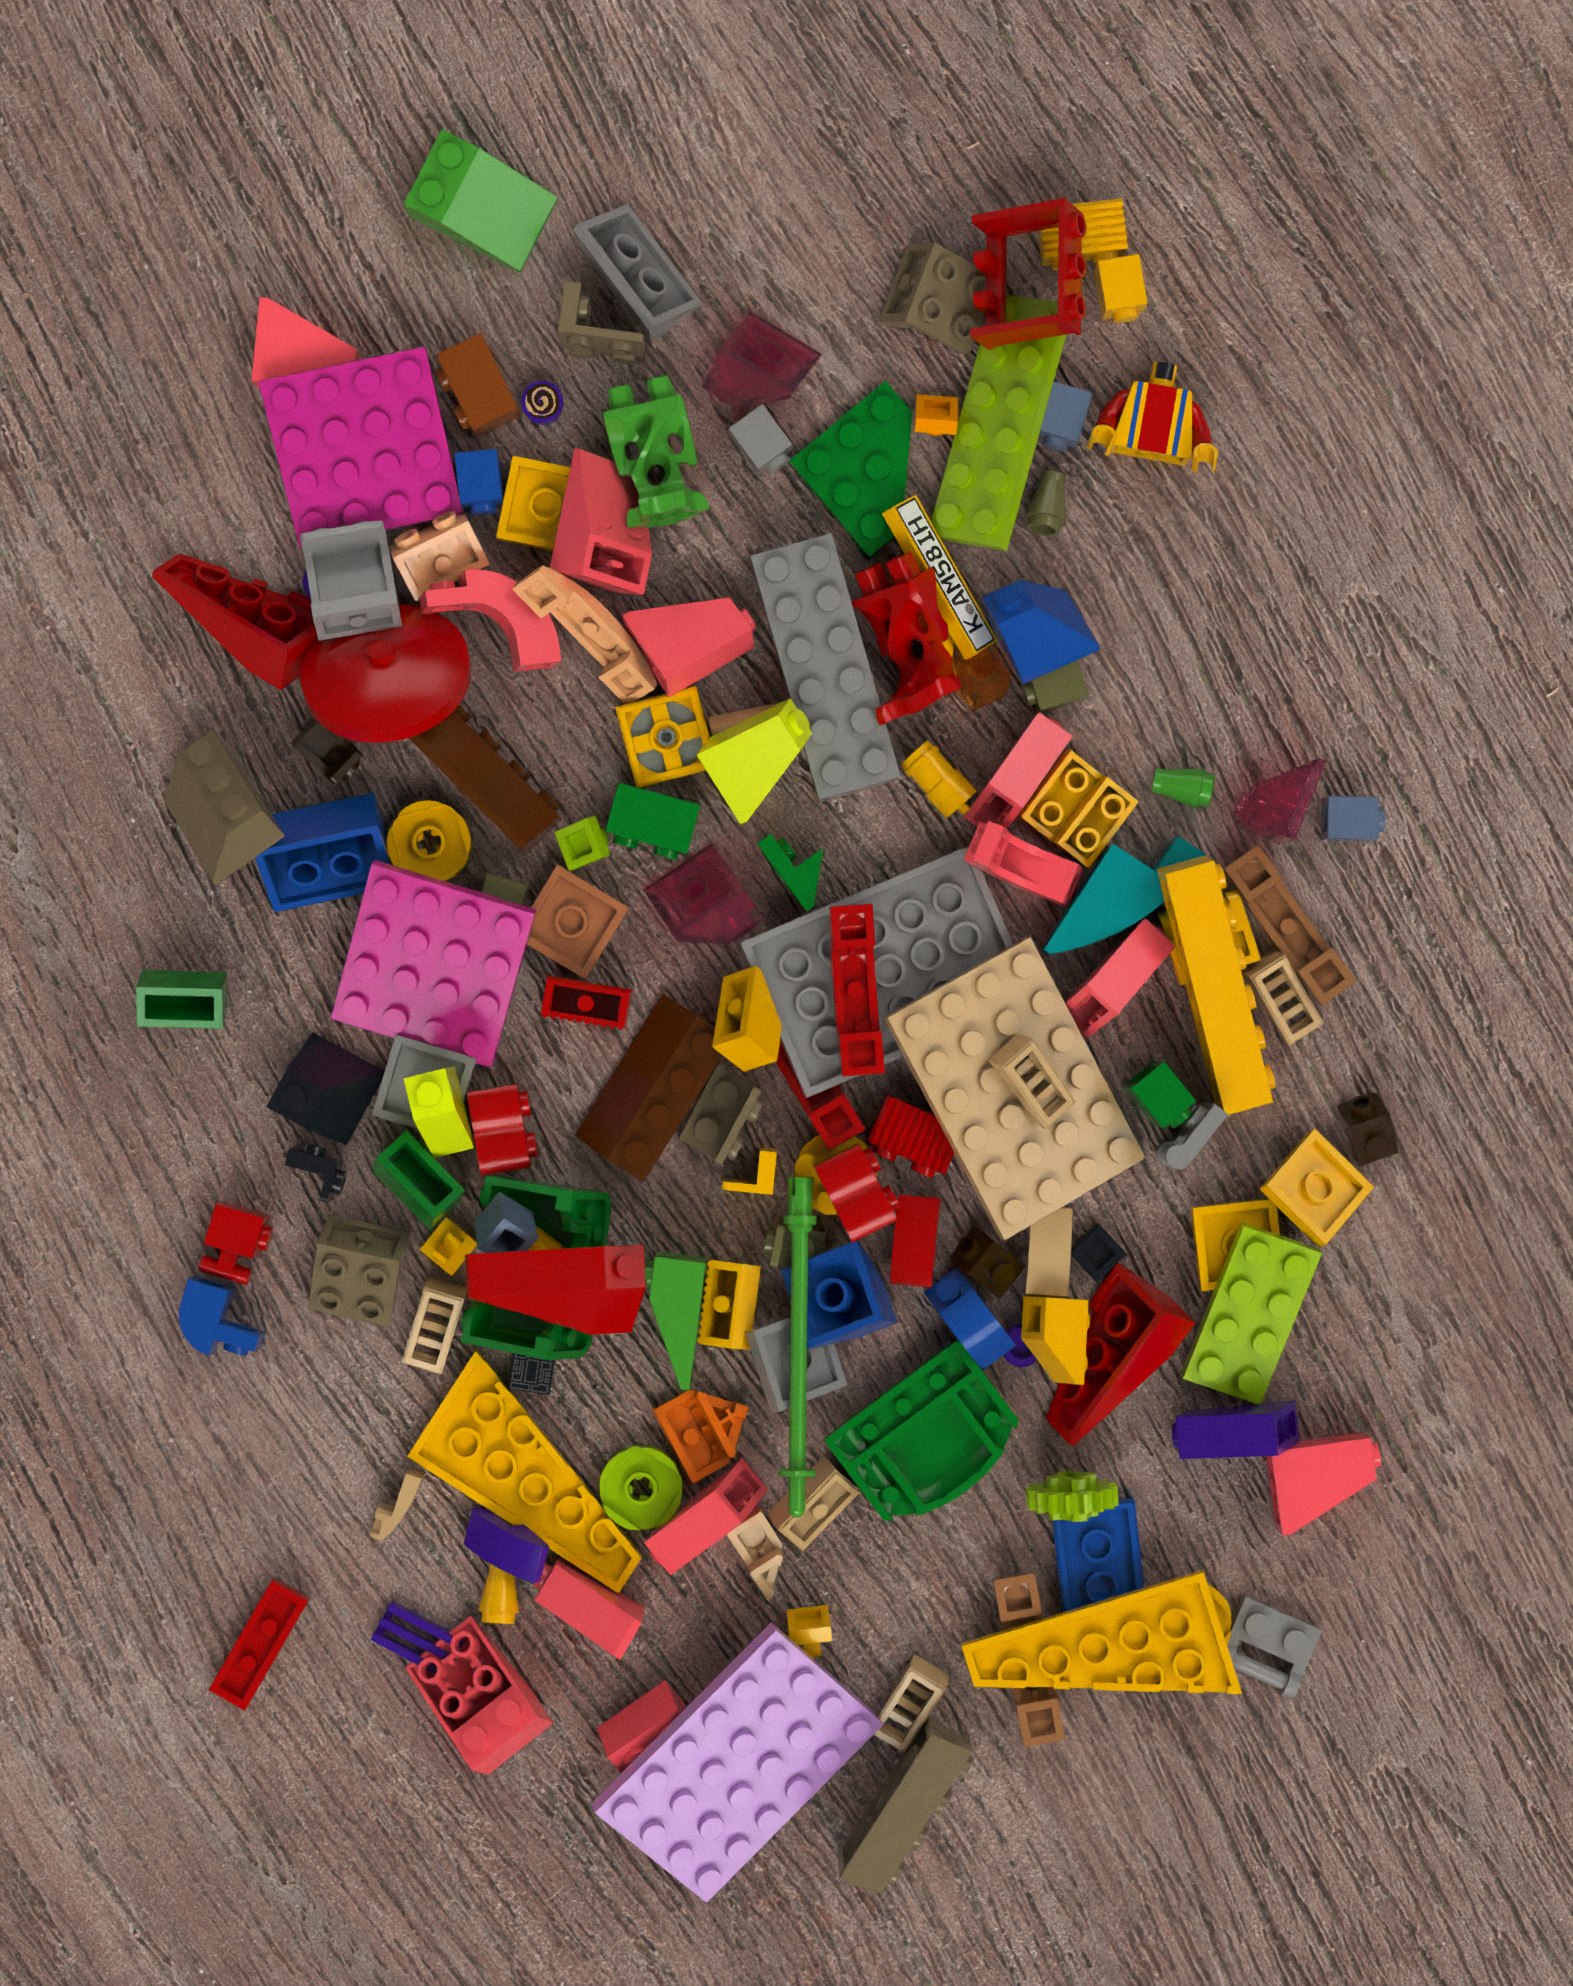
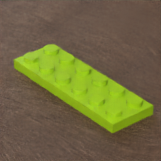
[931,295,1066,551]

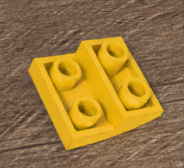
[1017,749,1139,868]

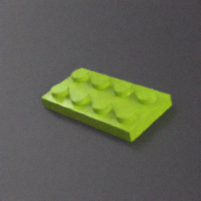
[1180,1222,1322,1405]

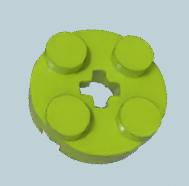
[599,1444,683,1530]

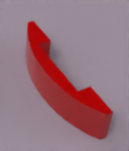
[829,903,885,1077]
[775,1041,866,1151]

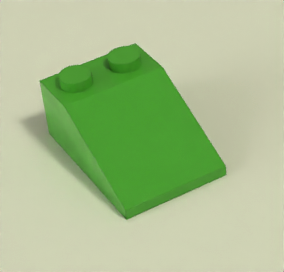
[404,129,558,273]
[645,1251,707,1391]

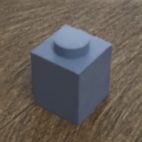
[1038,382,1093,451]
[1321,796,1386,841]
[474,1192,538,1253]

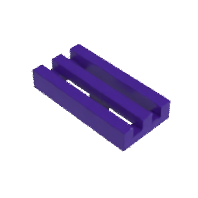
[371,1600,465,1675]

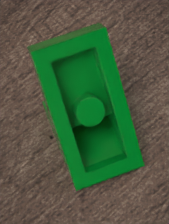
[757,834,823,913]

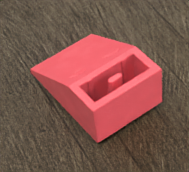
[550,448,652,595]
[405,1616,554,1775]
[597,1680,687,1773]

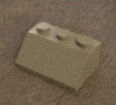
[164,729,285,885]

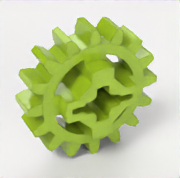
[1026,1470,1119,1522]

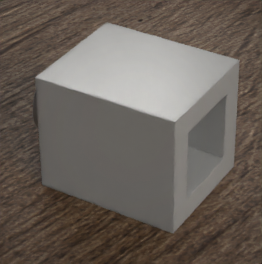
[728,404,792,476]

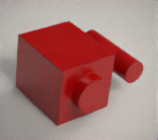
[198,1201,274,1285]

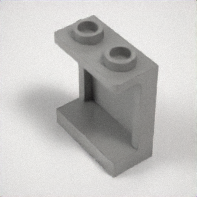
[300,520,402,641]

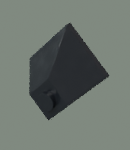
[267,1032,385,1146]

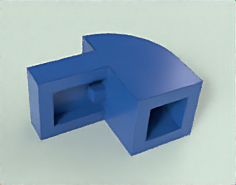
[924,1267,1016,1371]
[179,1276,266,1356]

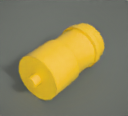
[901,740,977,819]

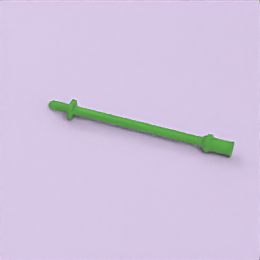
[778,1177,817,1518]

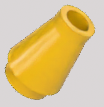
[478,1563,520,1624]

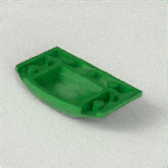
[823,1339,1019,1521]

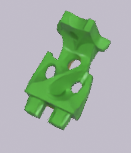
[603,375,709,528]

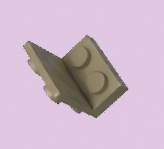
[879,242,986,354]
[558,280,646,364]
[678,1065,765,1165]
[308,1214,411,1327]

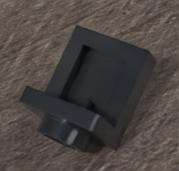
[285,1142,347,1203]

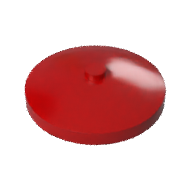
[300,604,471,743]

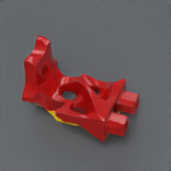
[851,551,962,725]

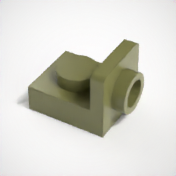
[763,1222,827,1267]

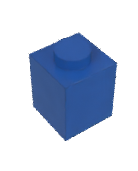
[454,449,504,515]

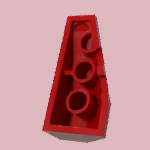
[152,553,317,690]
[465,1245,646,1335]
[1046,1263,1195,1446]

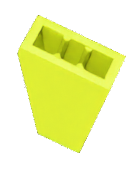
[696,698,812,825]
[403,1066,475,1158]

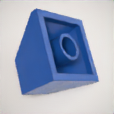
[982,580,1100,684]
[781,1240,898,1349]

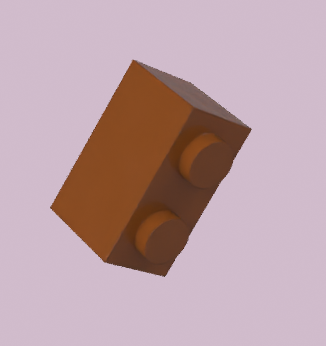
[434,333,521,437]

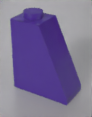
[1172,1400,1300,1459]

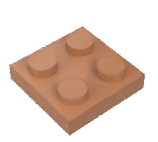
[527,864,630,980]

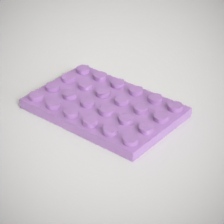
[591,1622,884,1903]

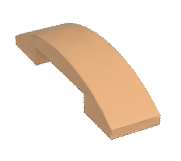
[512,565,657,704]

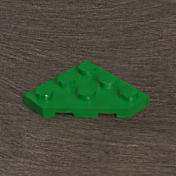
[789,381,912,559]

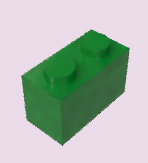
[605,783,701,861]
[136,970,227,1029]
[1122,1060,1196,1129]
[372,1130,465,1230]

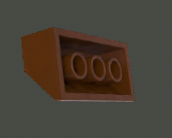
[409,705,562,854]
[574,994,723,1182]

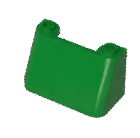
[461,1175,611,1360]

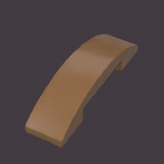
[1223,845,1357,1006]
[993,1572,1065,1747]

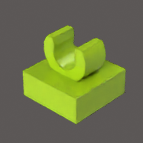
[554,816,610,871]

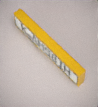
[882,495,998,660]

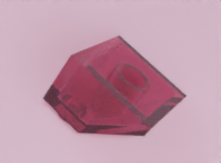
[702,311,822,409]
[1233,758,1326,845]
[643,843,765,944]

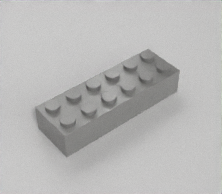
[750,533,901,803]

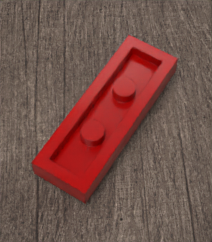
[209,1578,310,1711]

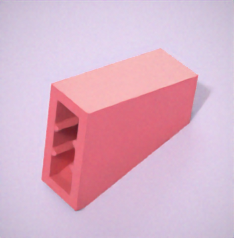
[251,297,361,389]
[622,597,756,697]
[964,712,1073,829]
[1064,918,1176,1039]
[1266,1432,1381,1536]
[644,1457,769,1575]
[533,1557,645,1660]

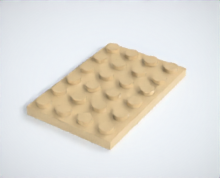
[884,937,1146,1240]

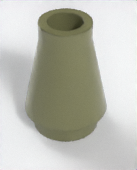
[1025,470,1066,536]

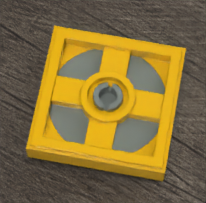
[615,686,710,788]

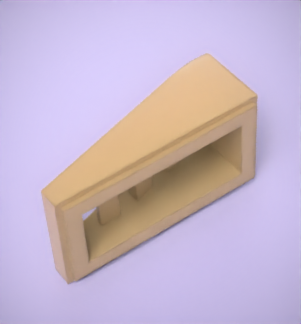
[1241,950,1324,1046]
[989,1034,1076,1129]
[402,1277,467,1374]
[874,1655,949,1753]

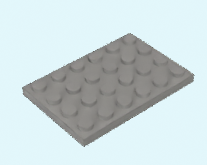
[739,846,1013,1098]

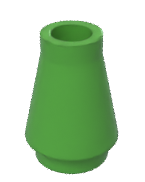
[1152,768,1216,809]

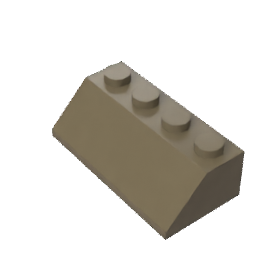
[838,1716,974,1894]

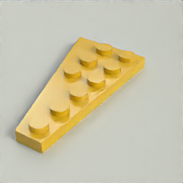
[407,1349,642,1594]
[961,1570,1242,1694]

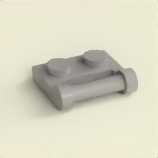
[1156,1102,1228,1170]
[1227,1594,1322,1699]

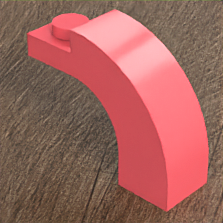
[419,569,562,672]
[964,821,1084,908]

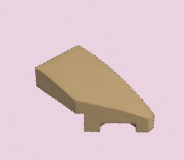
[370,1467,426,1541]
[727,1506,783,1601]

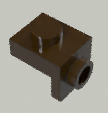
[291,718,363,785]
[1337,1093,1399,1167]
[950,1227,1026,1298]

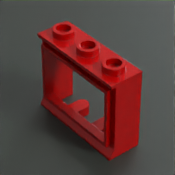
[970,198,1086,350]

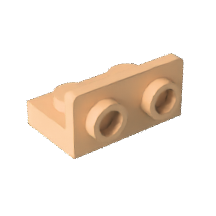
[389,510,490,601]

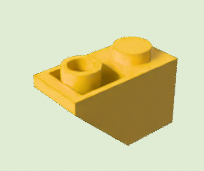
[1021,1296,1090,1385]

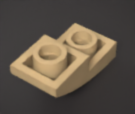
[1025,1208,1073,1299]

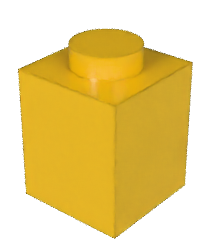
[1093,254,1148,323]

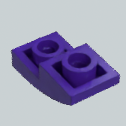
[464,1506,549,1583]

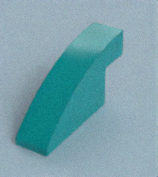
[1041,836,1206,955]

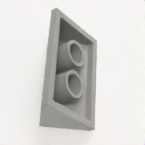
[573,204,703,343]

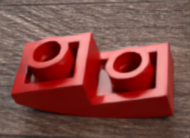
[890,1194,941,1288]

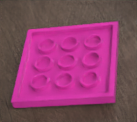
[259,345,463,548]
[331,860,537,1068]

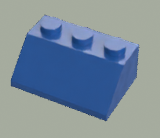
[255,792,393,912]

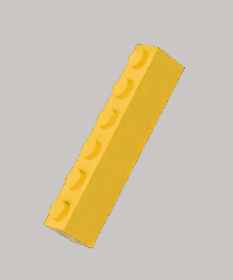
[1156,855,1276,1115]

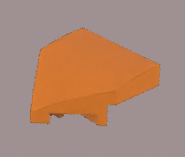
[651,1390,749,1484]

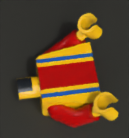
[1087,362,1219,472]

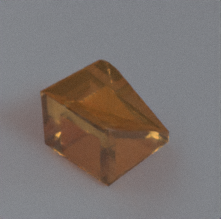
[953,649,1011,711]

